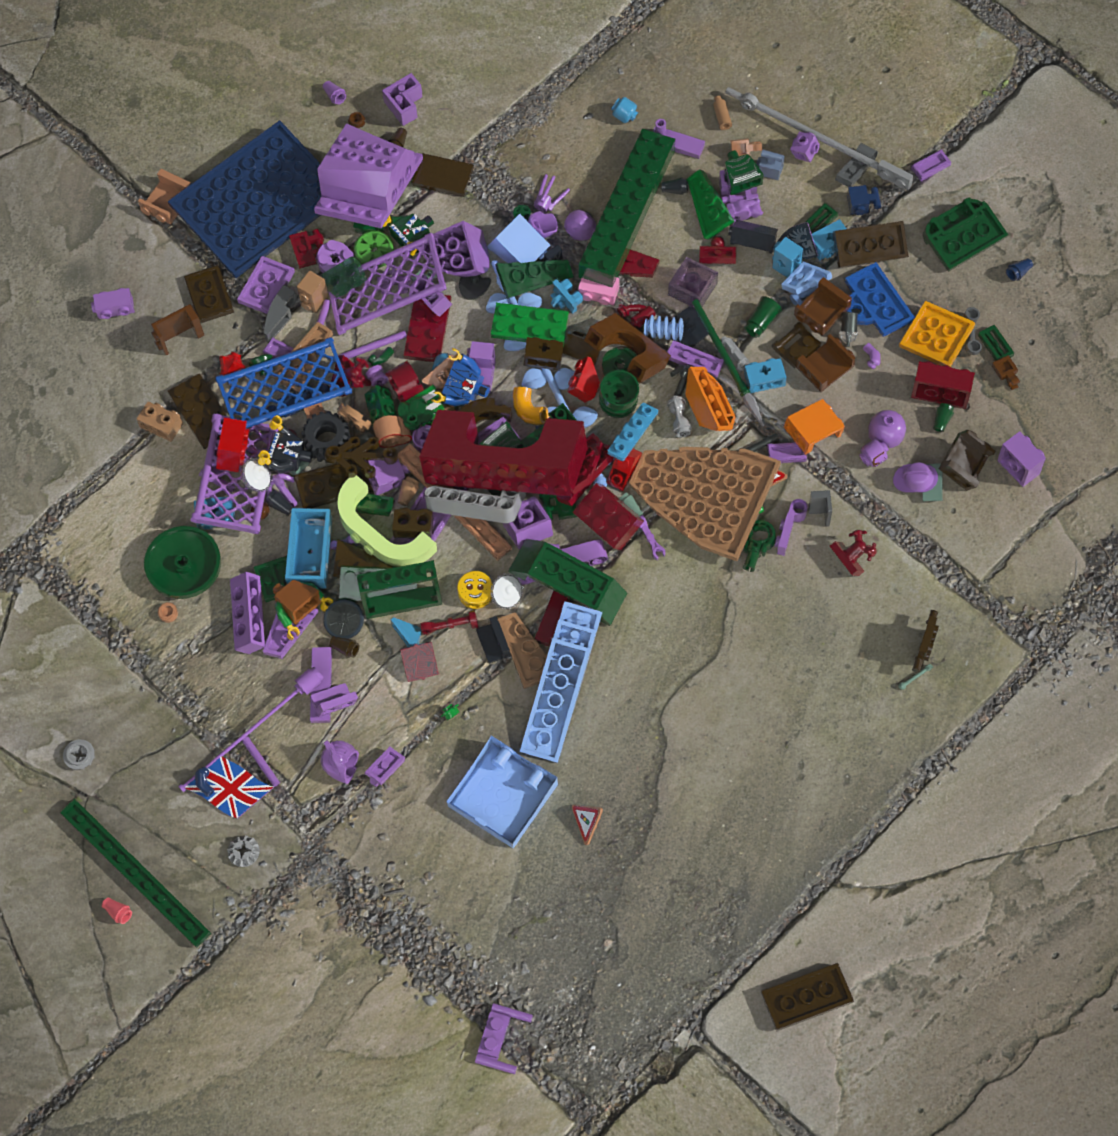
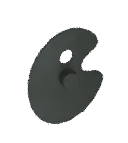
[459,274,491,300]

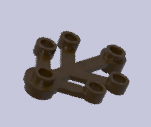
[324,436,398,478]

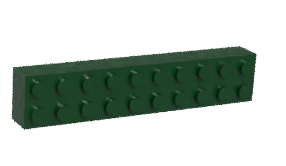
[578,129,676,288]

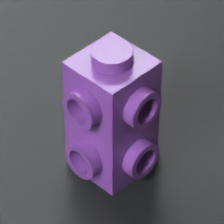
[91,288,135,319]

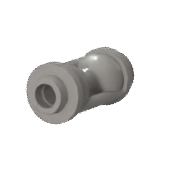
[667,395,692,438]

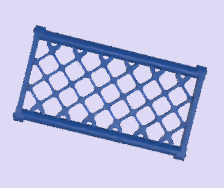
[216,337,352,428]

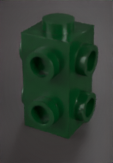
[364,385,397,426]

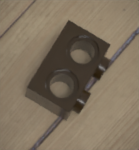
[392,508,434,539]

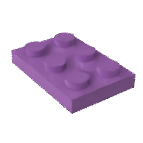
[237,256,295,314]

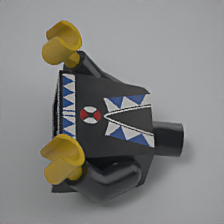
[257,415,313,474]

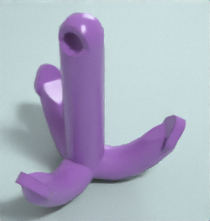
[266,473,297,507]

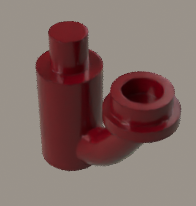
[617,304,656,328]

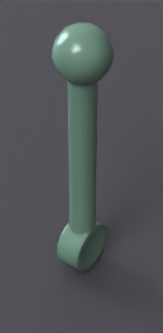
[898,664,933,690]

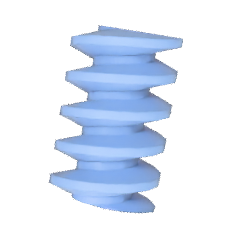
[644,315,684,341]

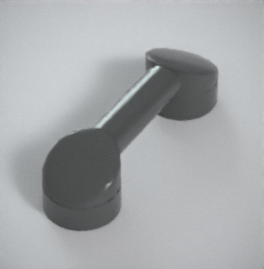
[963,307,982,355]

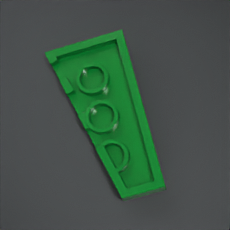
[687,169,735,240]

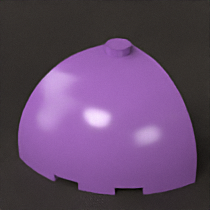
[422,221,490,277]

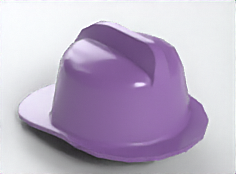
[893,462,938,492]

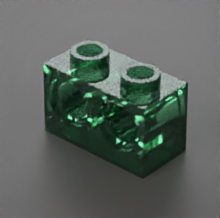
[322,256,368,298]

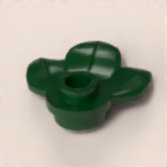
[398,397,434,431]

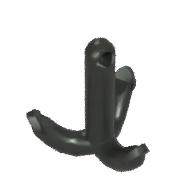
[670,365,690,396]

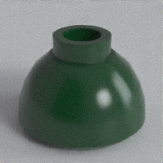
[248,354,273,376]

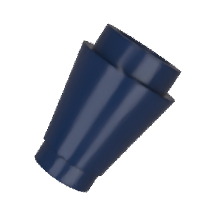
[1006,258,1033,281]

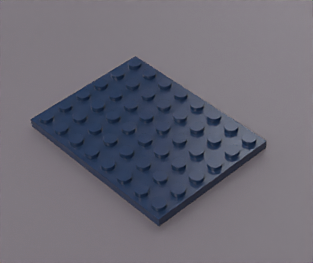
[168,120,322,279]

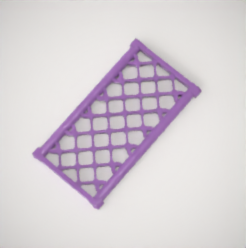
[326,232,447,335]
[191,414,278,534]

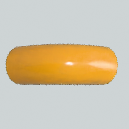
[513,387,549,425]

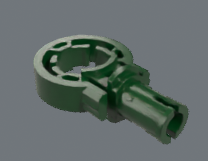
[743,520,776,572]

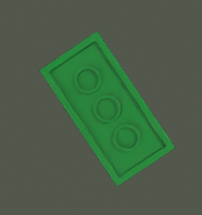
[490,302,569,347]

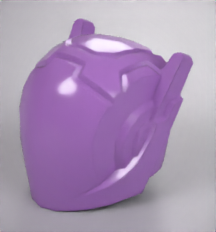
[321,740,359,784]

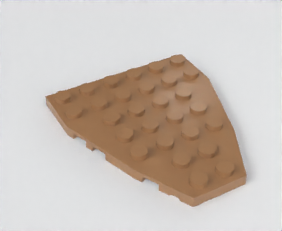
[629,447,781,561]

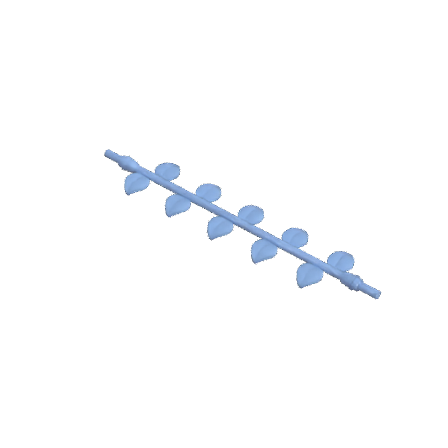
[486,260,615,488]

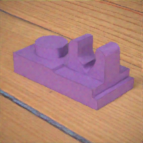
[365,746,405,787]

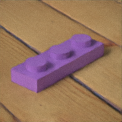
[667,340,724,379]

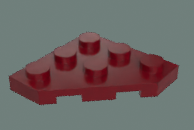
[573,433,604,494]

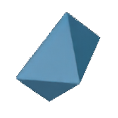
[390,617,421,647]

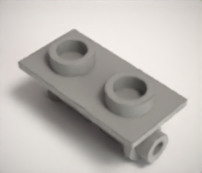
[715,336,750,373]

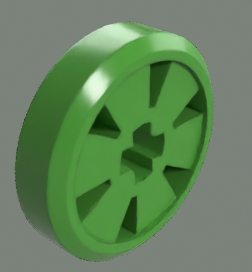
[354,231,394,268]

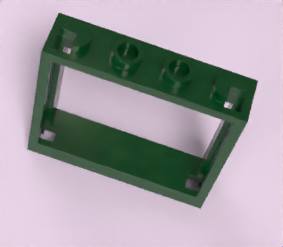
[357,560,443,619]

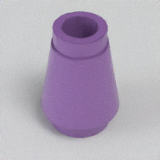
[323,81,346,105]

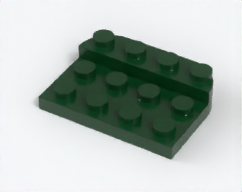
[923,197,1009,272]

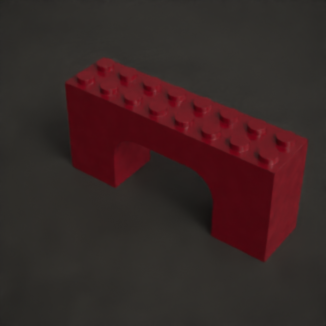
[419,410,588,497]

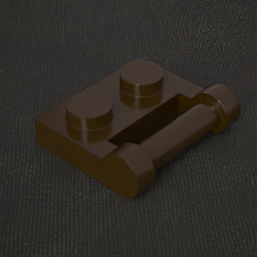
[771,322,821,369]

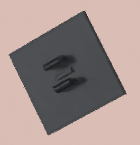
[669,305,715,347]

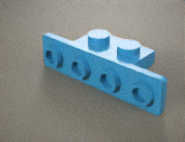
[607,403,658,461]

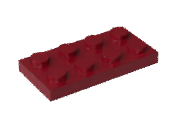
[403,295,452,362]

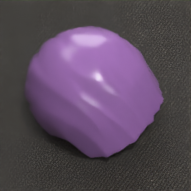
[528,211,558,238]

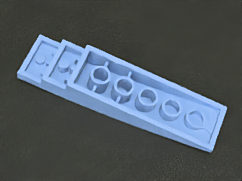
[520,602,602,763]

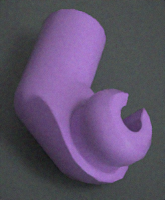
[863,343,881,369]

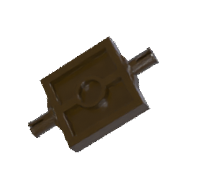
[912,610,939,673]

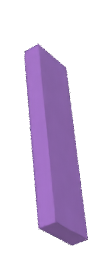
[310,647,332,723]

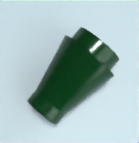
[933,403,954,432]

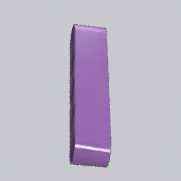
[516,540,608,585]

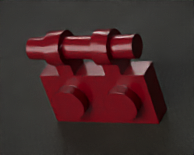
[289,229,324,269]

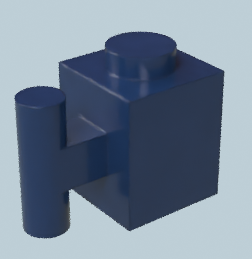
[847,185,881,215]

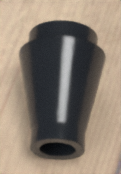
[662,177,688,195]
[265,490,294,516]

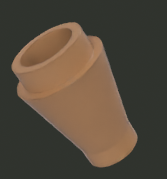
[397,477,419,506]

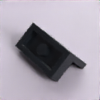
[476,616,510,664]

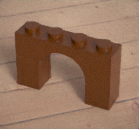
[584,313,671,383]

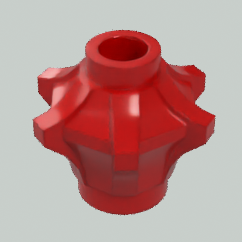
[219,351,246,376]

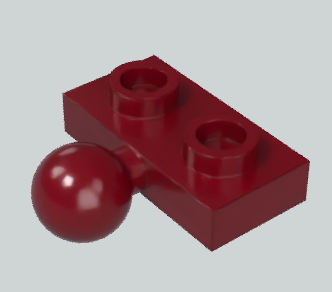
[699,236,736,264]

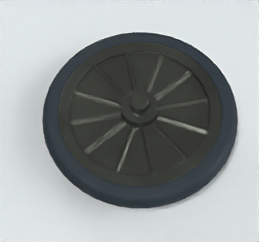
[323,599,364,639]

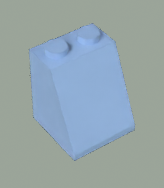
[487,214,550,263]

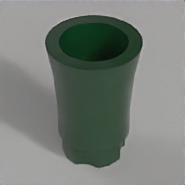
[744,296,782,338]

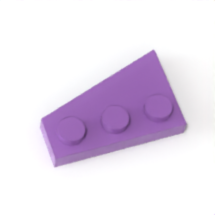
[263,608,318,659]

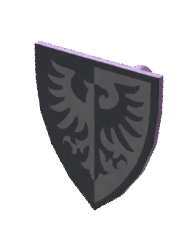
[777,222,818,259]

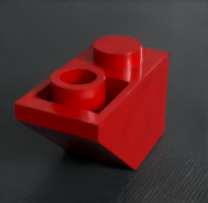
[567,356,600,403]
[606,448,642,491]

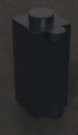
[728,219,778,254]

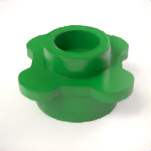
[441,704,460,721]

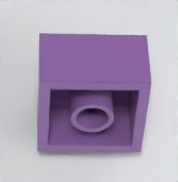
[997,431,1046,487]
[503,496,553,549]

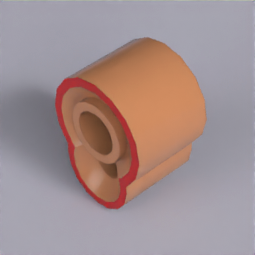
[373,415,412,448]

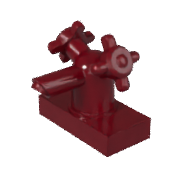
[329,355,371,397]
[830,530,877,576]

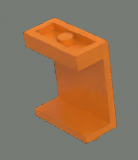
[783,399,845,455]

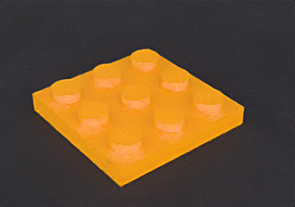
[899,301,975,367]

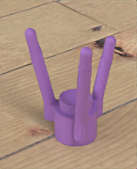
[534,174,570,213]

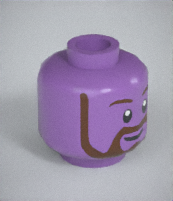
[859,439,889,467]

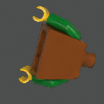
[273,580,333,641]

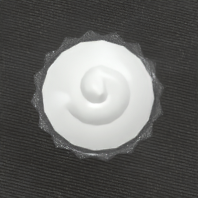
[241,457,273,492]
[491,573,524,610]

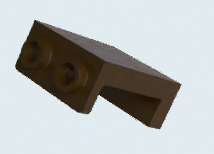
[938,430,996,491]

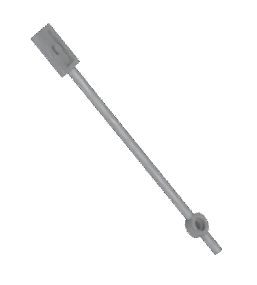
[725,87,913,190]

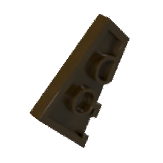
[333,539,392,577]

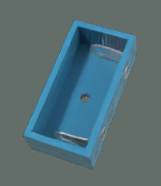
[285,508,333,588]

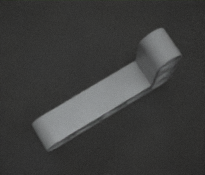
[424,486,527,523]

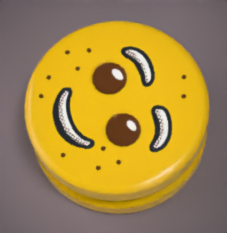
[457,571,493,609]

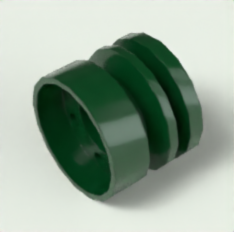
[599,370,639,418]

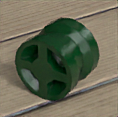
[513,205,531,222]

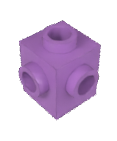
[790,131,820,163]

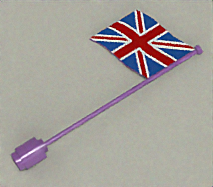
[178,667,324,819]

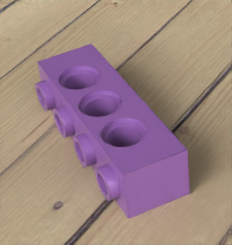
[230,572,265,654]

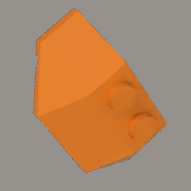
[685,367,736,431]

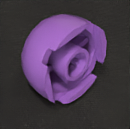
[868,410,906,448]

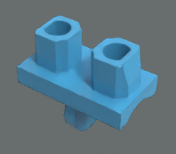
[551,279,583,314]

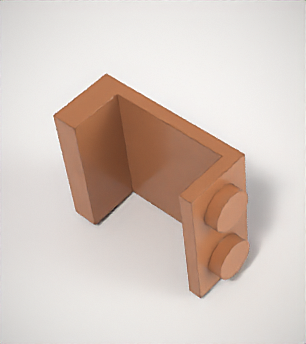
[138,169,191,224]

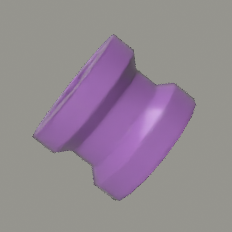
[366,365,388,387]

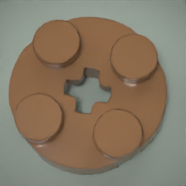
[337,403,372,433]

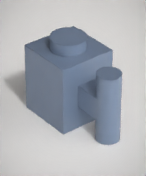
[757,150,785,181]

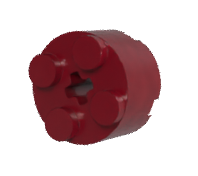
[385,360,424,402]

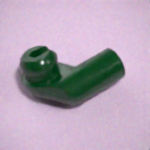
[367,347,394,366]

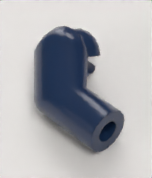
[195,767,215,797]

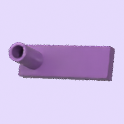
[653,119,705,159]

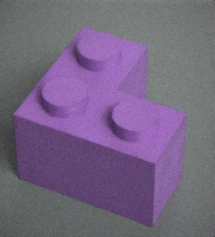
[382,73,423,126]
[467,341,496,394]

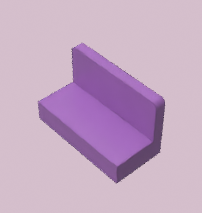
[310,683,358,717]

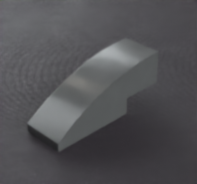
[264,285,297,343]

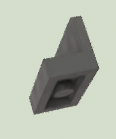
[808,490,832,527]

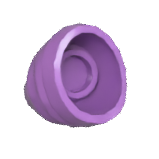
[564,210,596,241]

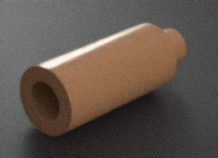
[713,96,732,130]

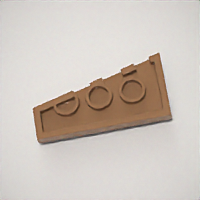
[272,322,333,396]
[498,613,547,689]

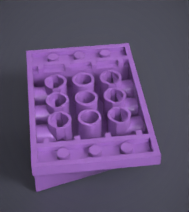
[314,124,423,228]

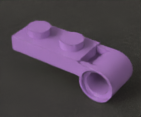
[775,499,808,556]

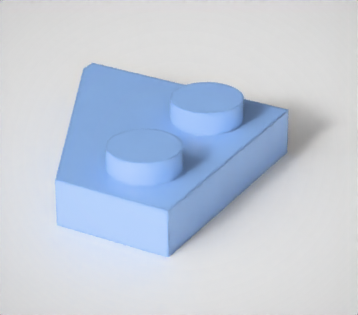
[781,261,832,295]

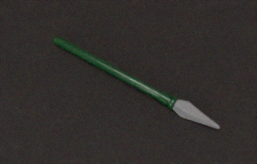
[692,299,764,427]

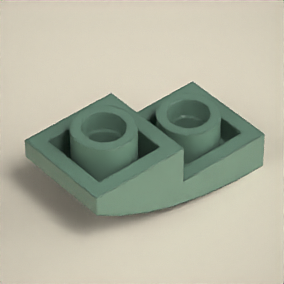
[923,463,943,502]

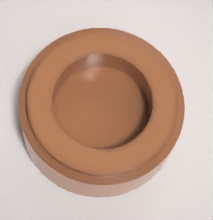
[158,602,178,623]

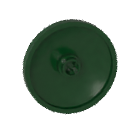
[144,526,221,599]

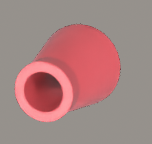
[102,897,132,924]

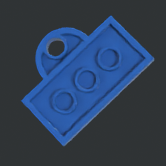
[844,262,915,337]

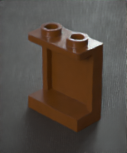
[794,277,852,336]

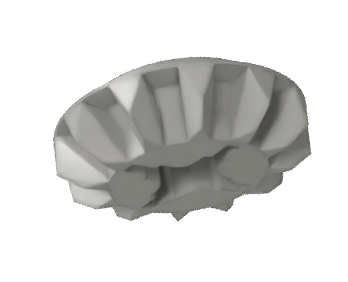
[63,739,95,770]
[227,835,260,867]

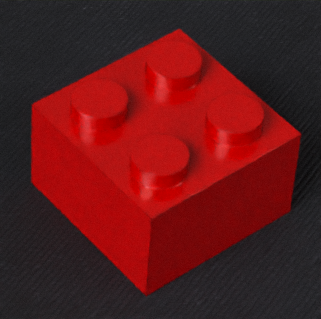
[216,417,249,473]

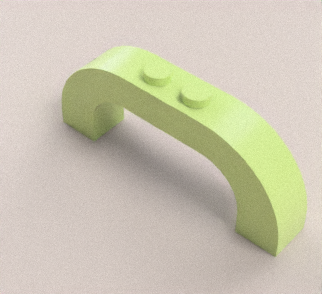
[338,475,437,567]

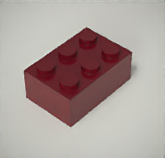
[911,361,975,409]
[573,483,644,550]

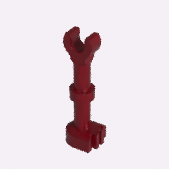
[420,610,479,635]

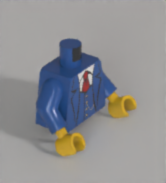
[431,348,490,406]

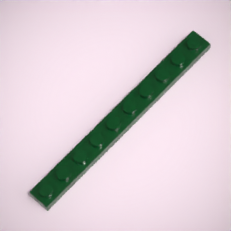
[60,799,211,948]

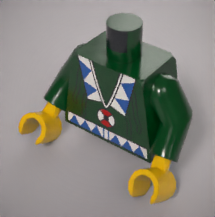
[383,213,434,257]

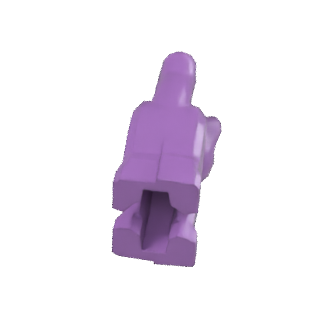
[726,198,763,225]

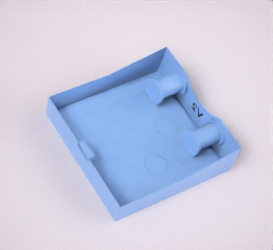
[447,736,558,848]

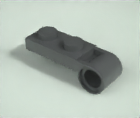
[835,143,878,187]

